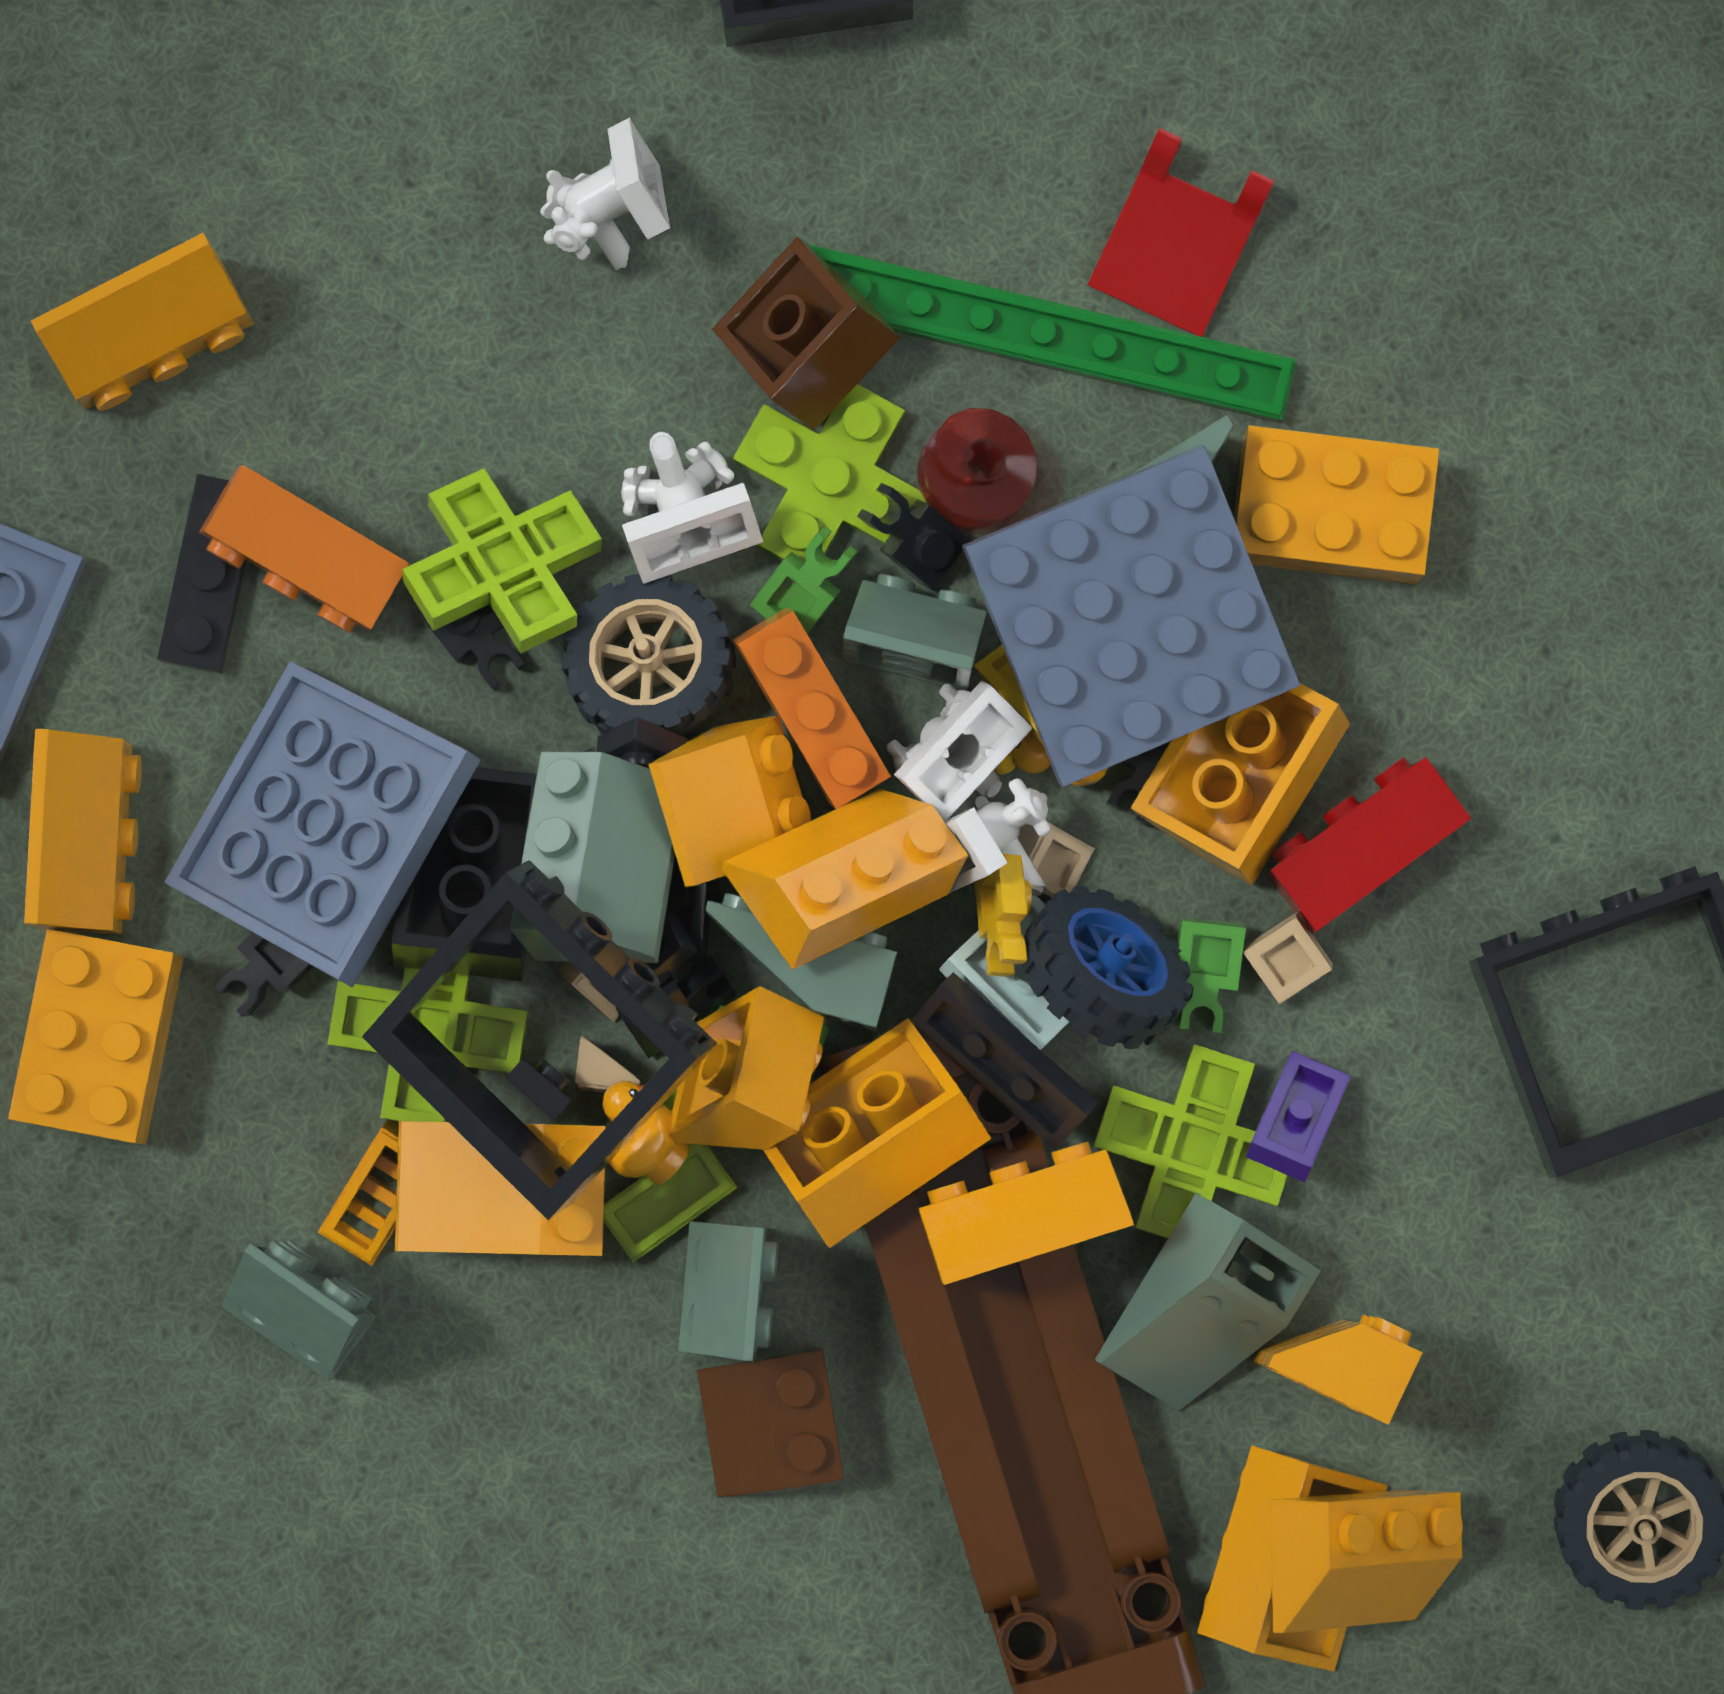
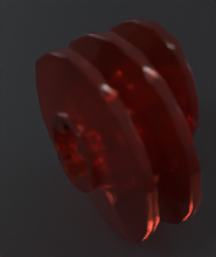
[916,408,1037,530]

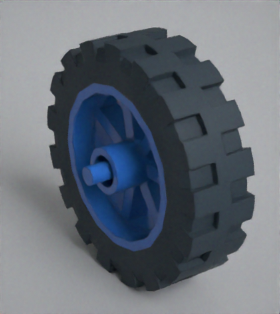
[1021,886,1192,1049]

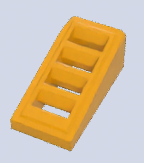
[317,1119,399,1266]

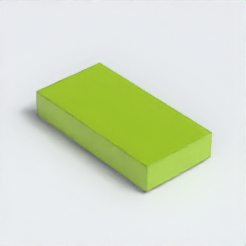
[603,1144,738,1263]

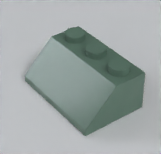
[510,752,675,963]

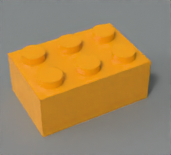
[1233,425,1439,585]
[8,929,184,1145]

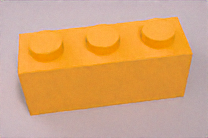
[31,233,254,411]
[1131,683,1350,886]
[24,729,142,934]
[721,789,968,970]
[763,1018,991,1248]
[918,1141,1134,1285]
[1253,1314,1423,1425]
[1197,1445,1388,1672]
[1270,1490,1463,1633]

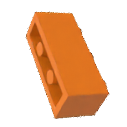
[199,465,410,634]
[732,607,891,809]

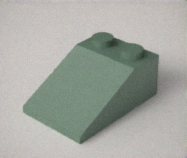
[843,574,987,690]

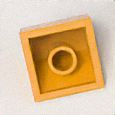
[648,715,811,887]
[669,986,824,1150]

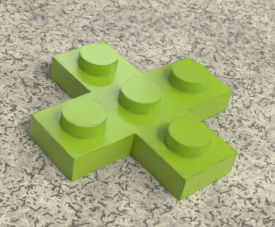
[733,384,930,562]
[402,468,602,653]
[327,968,529,1122]
[1093,1044,1287,1239]

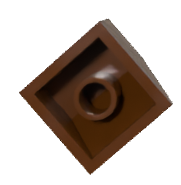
[712,236,901,430]
[697,1348,844,1497]

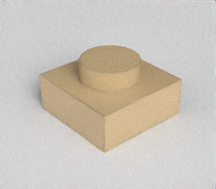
[1243,912,1333,1004]

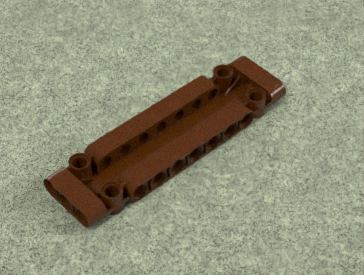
[819,1028,1207,1694]

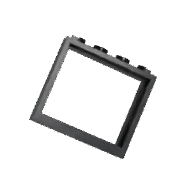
[362,860,718,1221]
[1469,866,1724,1178]

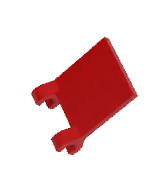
[1087,128,1275,337]

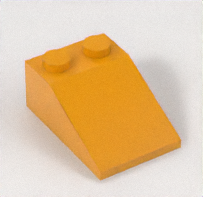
[395,1121,606,1256]

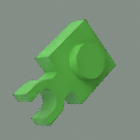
[750,526,858,635]
[1177,917,1246,1033]

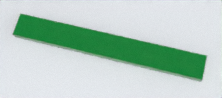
[807,244,1297,423]

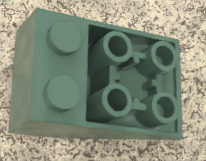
[706,893,897,1033]
[1095,1193,1321,1411]
[678,1221,779,1361]
[222,1239,378,1381]

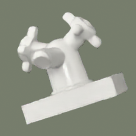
[540,117,670,270]
[621,432,763,584]
[887,681,1032,822]
[945,778,1051,896]

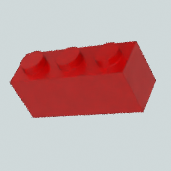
[1266,757,1472,934]

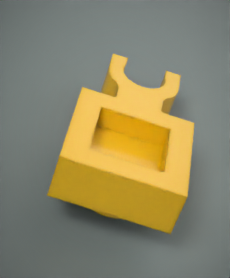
[974,854,1032,977]

